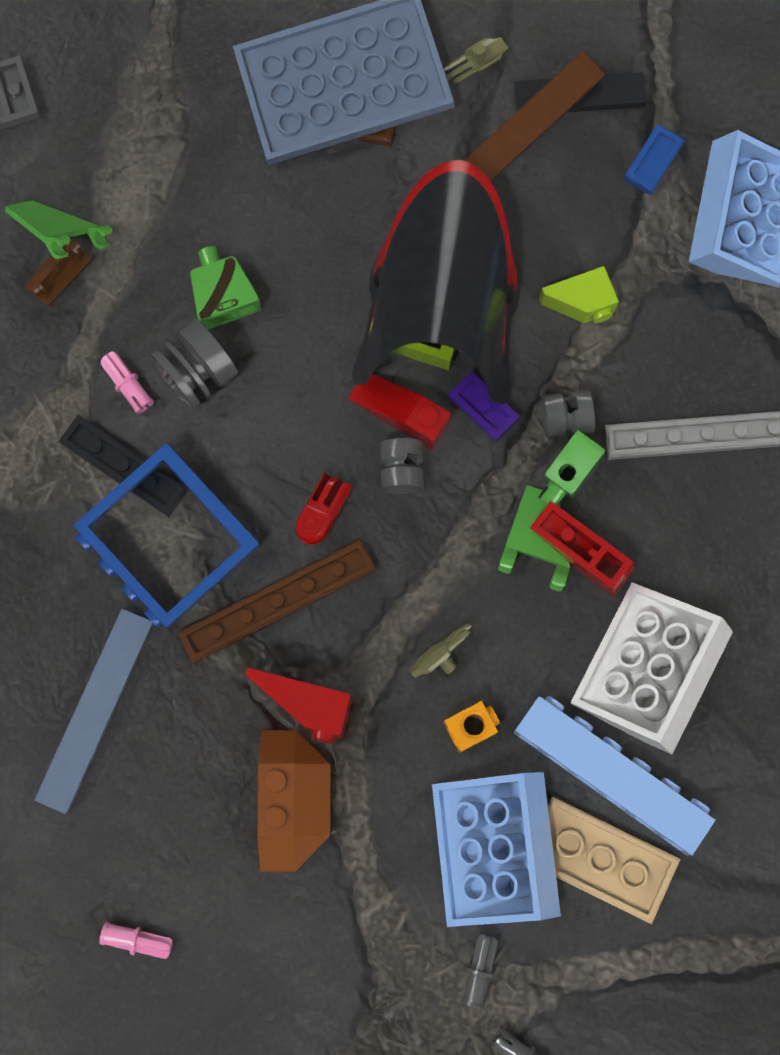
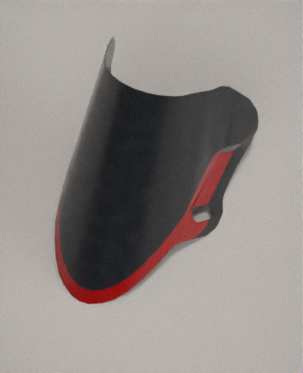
[352,160,520,405]

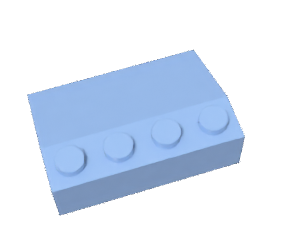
[689,130,780,288]
[432,772,561,927]

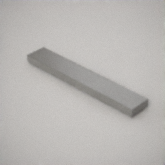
[604,411,780,460]

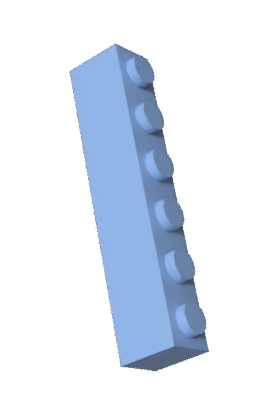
[513,696,715,855]

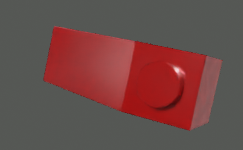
[348,374,451,451]
[530,501,634,597]

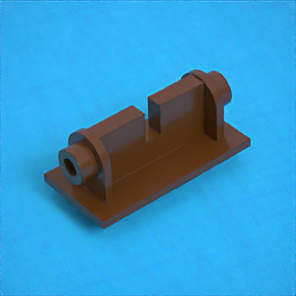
[24,239,92,307]

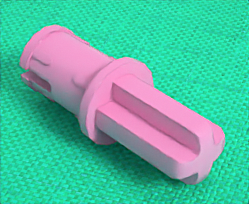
[100,351,154,414]
[99,922,173,959]

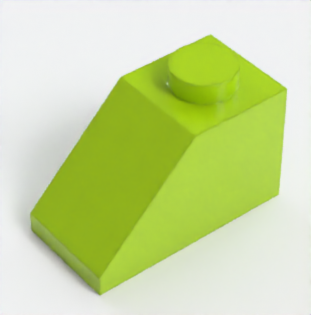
[539,266,619,323]

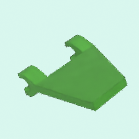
[5,200,112,259]
[498,485,570,592]

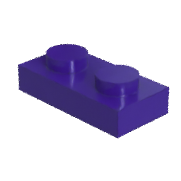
[448,371,520,443]

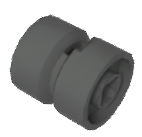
[541,389,595,438]
[380,438,424,494]

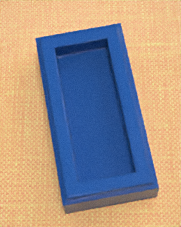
[623,124,685,196]

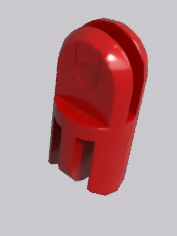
[295,472,353,545]

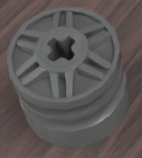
[149,318,239,409]

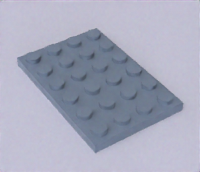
[233,0,455,165]

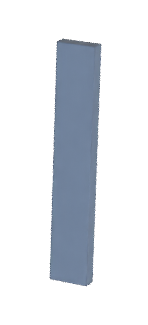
[34,609,154,815]

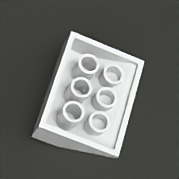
[570,583,733,754]

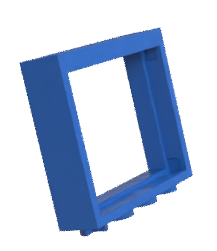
[73,443,259,630]

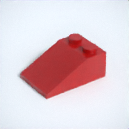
[245,667,353,744]

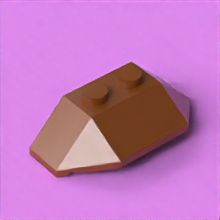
[257,730,331,872]

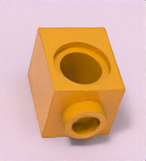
[443,701,500,754]

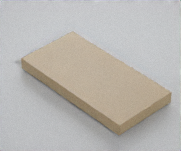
[548,797,680,924]

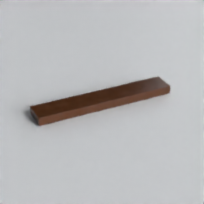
[464,52,605,181]
[178,539,376,664]

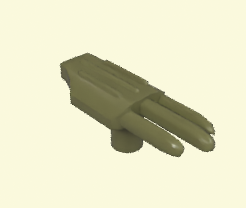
[444,37,509,83]
[407,623,472,678]

